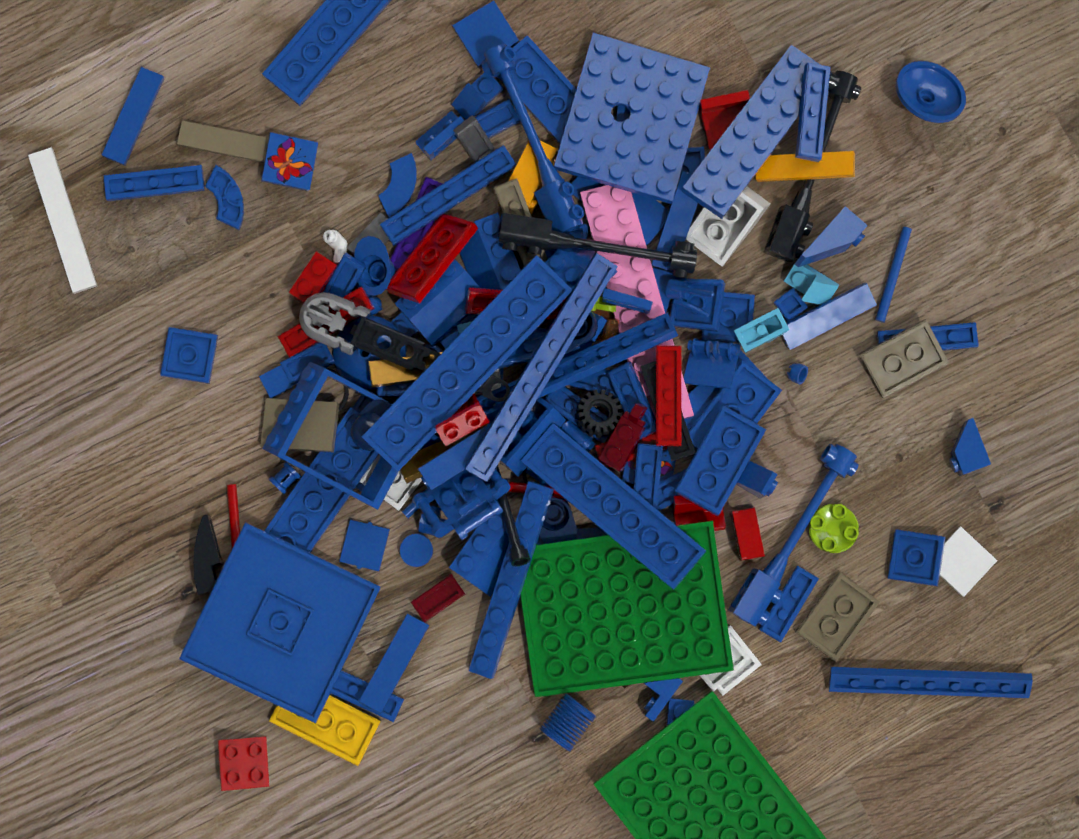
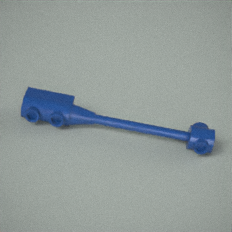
[482,44,584,234]
[727,444,859,627]

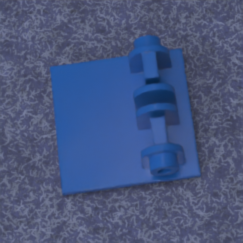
[684,338,741,389]

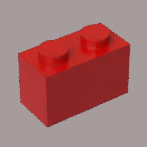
[289,251,337,304]

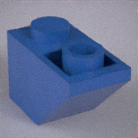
[736,461,778,499]

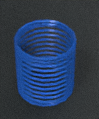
[539,694,596,752]

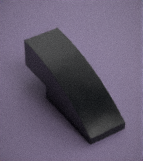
[193,514,223,595]

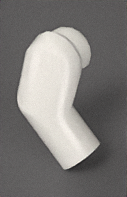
[323,230,347,264]

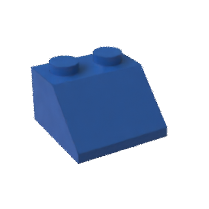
[545,247,617,295]

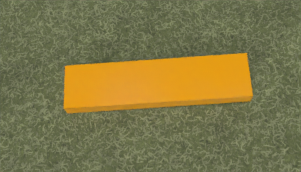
[756,151,855,182]

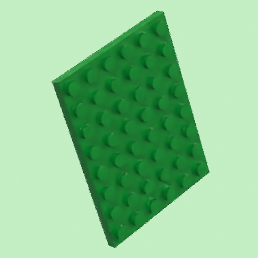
[521,521,734,697]
[593,691,827,839]

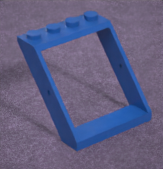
[262,362,399,510]

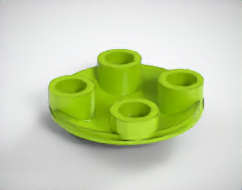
[809,504,859,553]

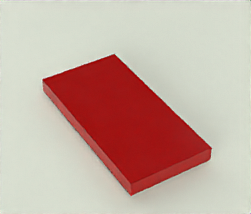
[386,214,478,304]

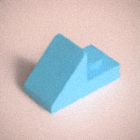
[784,259,839,305]
[734,308,790,353]

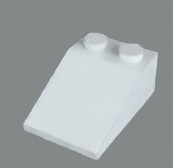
[686,186,770,267]

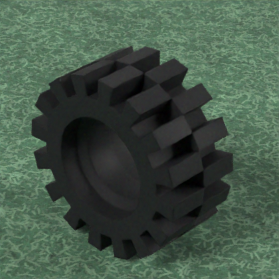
[575,390,622,438]

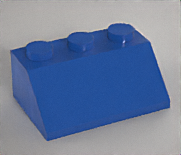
[460,213,521,290]
[395,259,481,347]
[489,397,566,477]
[449,513,509,597]

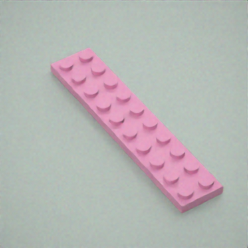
[580,185,694,419]

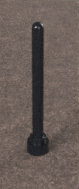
[493,465,531,567]

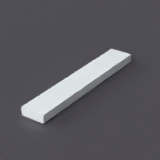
[28,147,97,294]

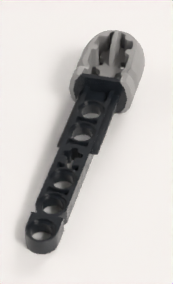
[299,292,510,402]

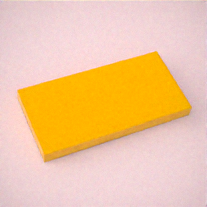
[269,695,381,766]

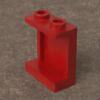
[699,90,750,152]
[435,393,490,446]

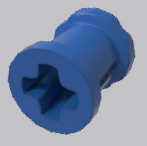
[269,461,302,494]

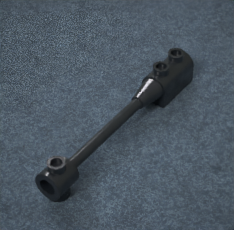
[763,71,861,262]
[497,213,697,278]

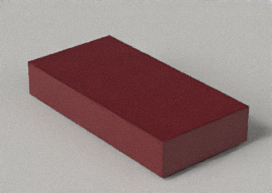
[411,574,466,623]

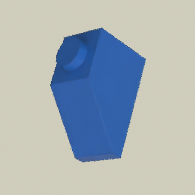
[949,418,991,476]

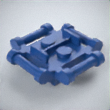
[412,468,511,540]

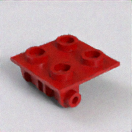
[218,736,269,791]

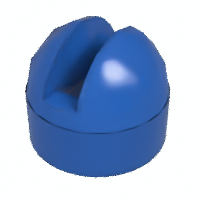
[787,363,808,384]

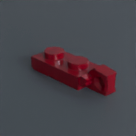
[599,403,647,472]

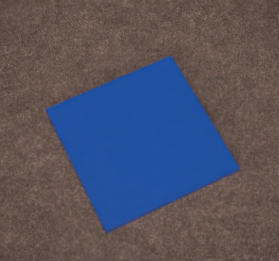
[179,523,381,723]

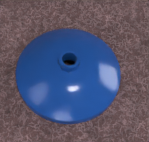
[895,61,966,123]
[333,316,406,390]

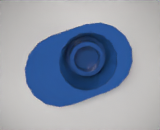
[355,236,395,296]

